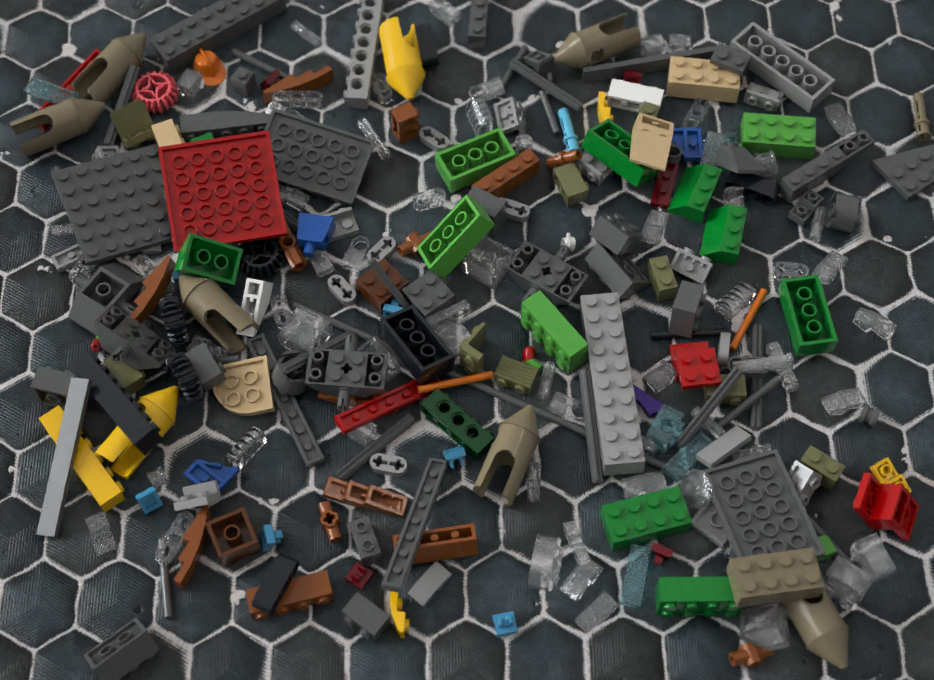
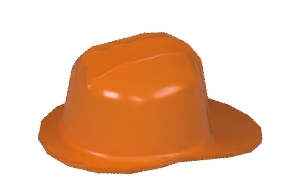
[193,48,226,86]

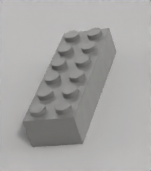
[730,22,835,113]

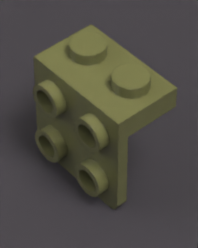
[110,99,155,149]
[459,322,487,375]

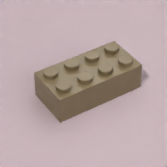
[726,547,825,608]

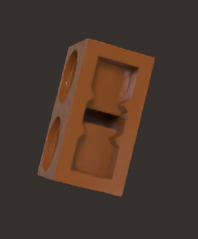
[391,102,421,144]

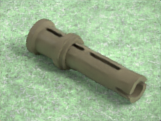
[913,92,932,143]

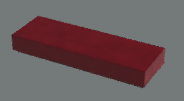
[650,162,679,210]

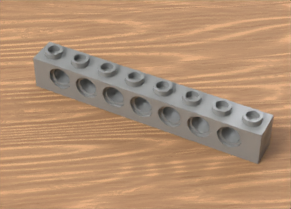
[343,0,385,110]

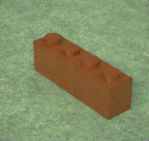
[472,148,540,198]
[393,523,479,564]
[245,570,334,621]

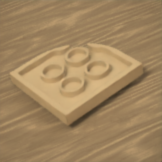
[213,355,275,416]

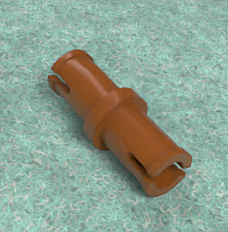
[546,149,582,168]

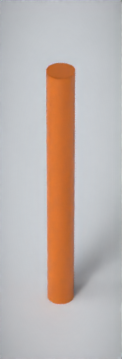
[729,288,767,351]
[417,371,494,394]

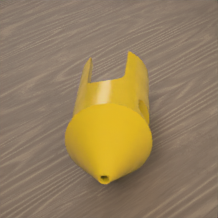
[379,17,425,101]
[95,386,179,479]

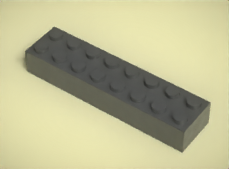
[149,0,287,74]

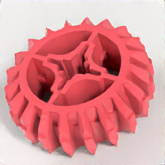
[131,70,179,115]

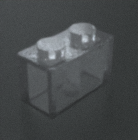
[850,533,896,585]

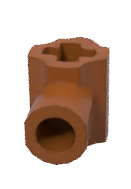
[397,232,431,257]
[318,501,342,543]
[729,641,774,668]

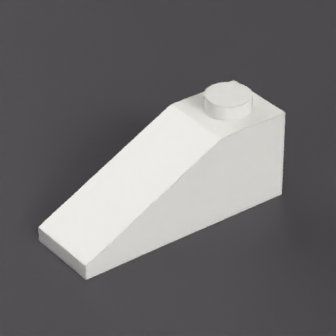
[236,278,273,337]

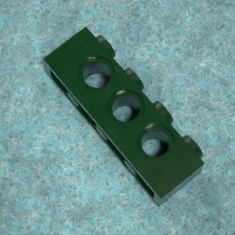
[421,388,494,461]

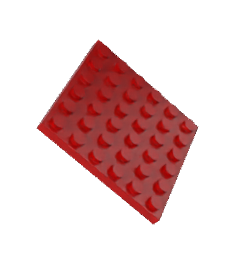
[158,130,287,254]

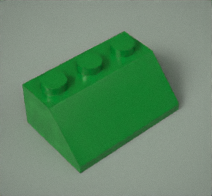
[667,163,723,223]
[699,205,747,266]
[174,233,243,287]

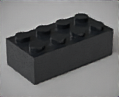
[379,304,455,385]

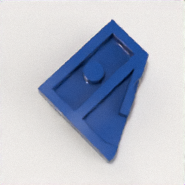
[672,128,703,162]
[183,459,240,493]

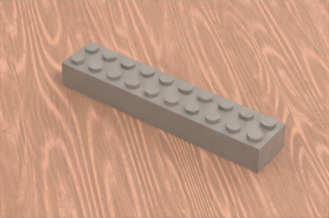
[580,292,645,476]

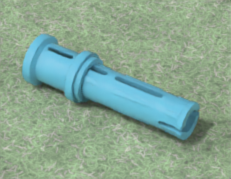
[558,108,582,153]

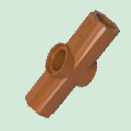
[276,221,307,272]

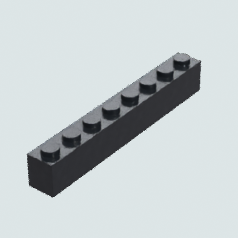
[69,351,163,455]

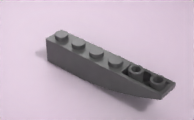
[468,0,489,50]
[180,111,270,143]
[779,129,875,203]

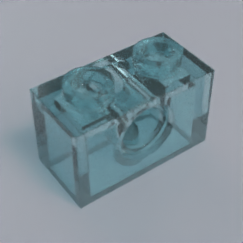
[644,403,685,453]

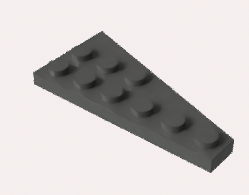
[871,144,934,201]

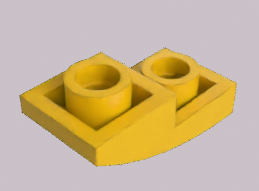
[597,91,613,123]
[869,457,912,493]
[390,591,410,639]

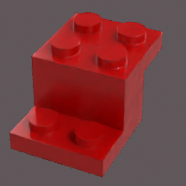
[669,341,722,390]
[853,473,920,541]

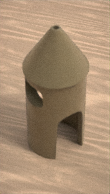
[553,13,641,70]
[71,32,147,103]
[10,97,106,157]
[178,274,260,354]
[473,405,540,507]
[781,588,849,670]

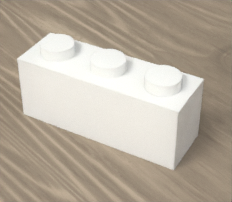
[607,79,664,113]

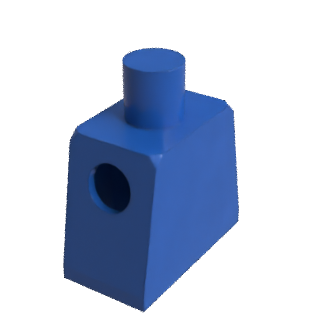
[297,212,336,258]

